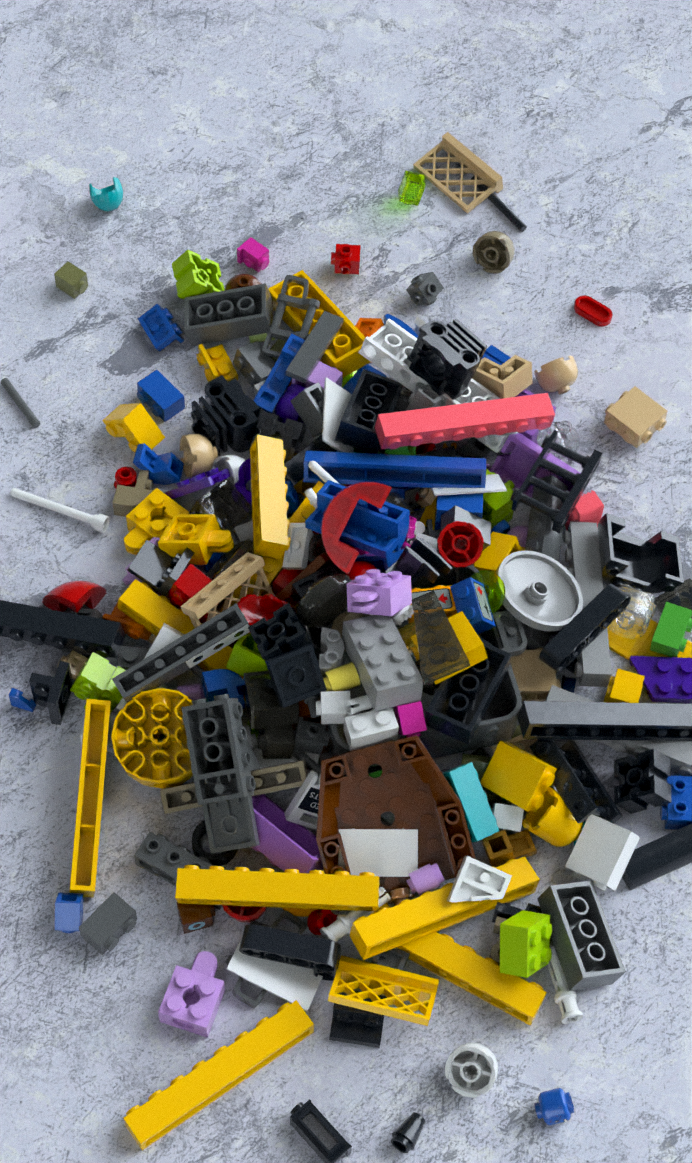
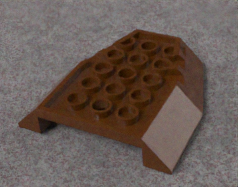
[316,735,476,912]

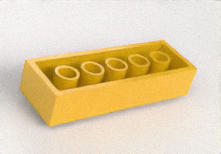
[268,270,370,378]

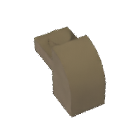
[112,469,153,517]

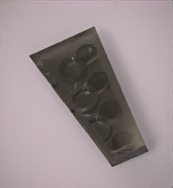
[412,590,470,685]

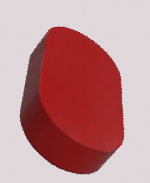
[574,295,613,327]

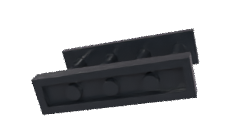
[510,430,603,534]
[529,739,623,824]

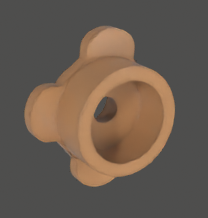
[388,888,415,906]

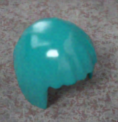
[89,177,123,212]

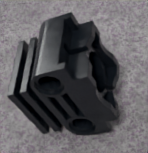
[407,319,487,400]
[190,375,260,456]

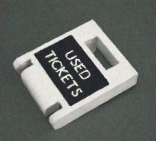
[284,771,321,830]

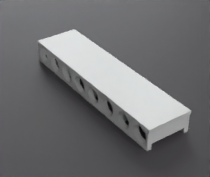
[358,319,519,453]

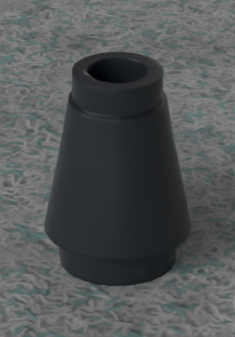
[391,1112,425,1153]

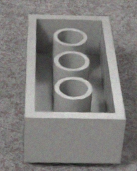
[342,615,424,711]

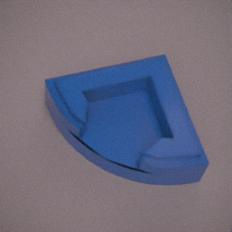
[9,688,36,712]

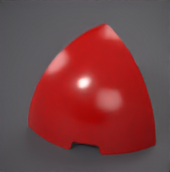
[42,581,107,612]

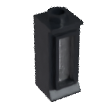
[290,1099,352,1163]

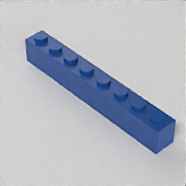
[304,451,486,488]

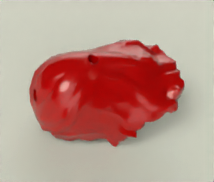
[237,594,297,633]

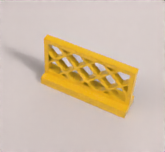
[328,955,439,1026]

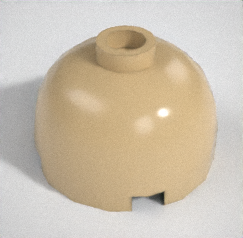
[534,356,578,395]
[180,434,218,478]

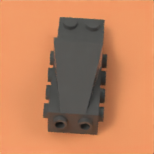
[181,694,260,854]

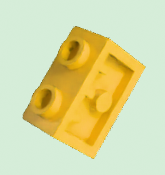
[196,344,239,382]

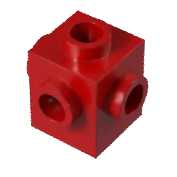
[331,244,361,275]

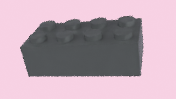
[184,283,273,346]
[537,881,626,990]

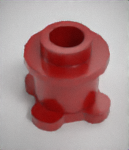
[114,466,137,489]
[307,909,338,935]

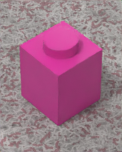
[394,701,427,737]

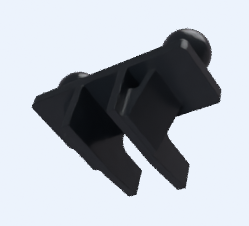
[385,537,452,586]

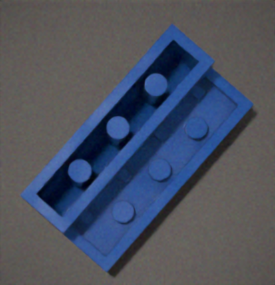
[305,480,410,559]

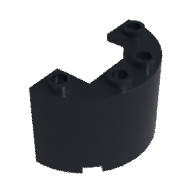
[598,513,684,597]

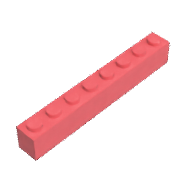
[375,393,555,449]

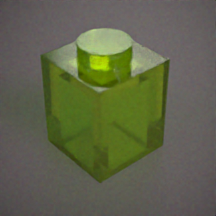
[398,170,426,206]

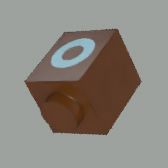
[176,902,216,934]

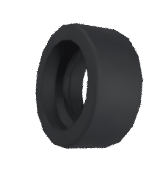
[192,820,238,866]

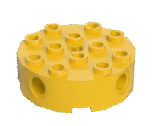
[111,688,193,789]

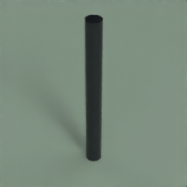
[471,175,527,232]

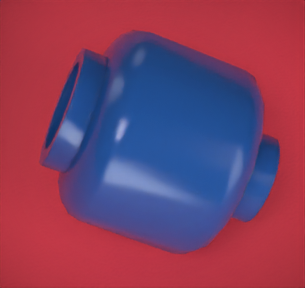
[534,1088,575,1125]

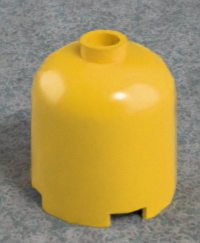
[522,787,583,847]

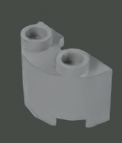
[319,627,345,678]

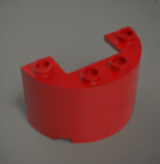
[321,482,392,574]

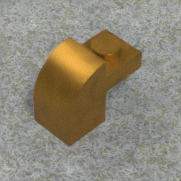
[482,829,537,867]

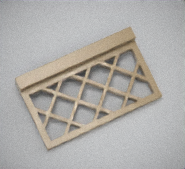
[413,132,503,214]
[181,552,274,628]

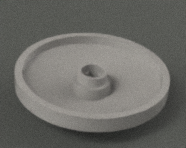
[494,551,583,631]

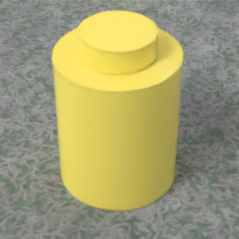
[323,662,361,691]

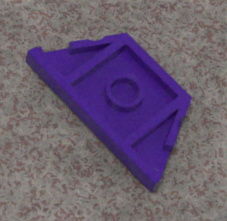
[164,467,231,499]
[629,656,692,703]

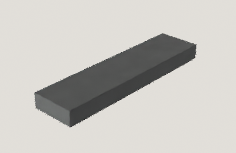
[286,311,344,383]

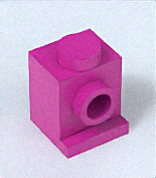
[237,237,269,272]

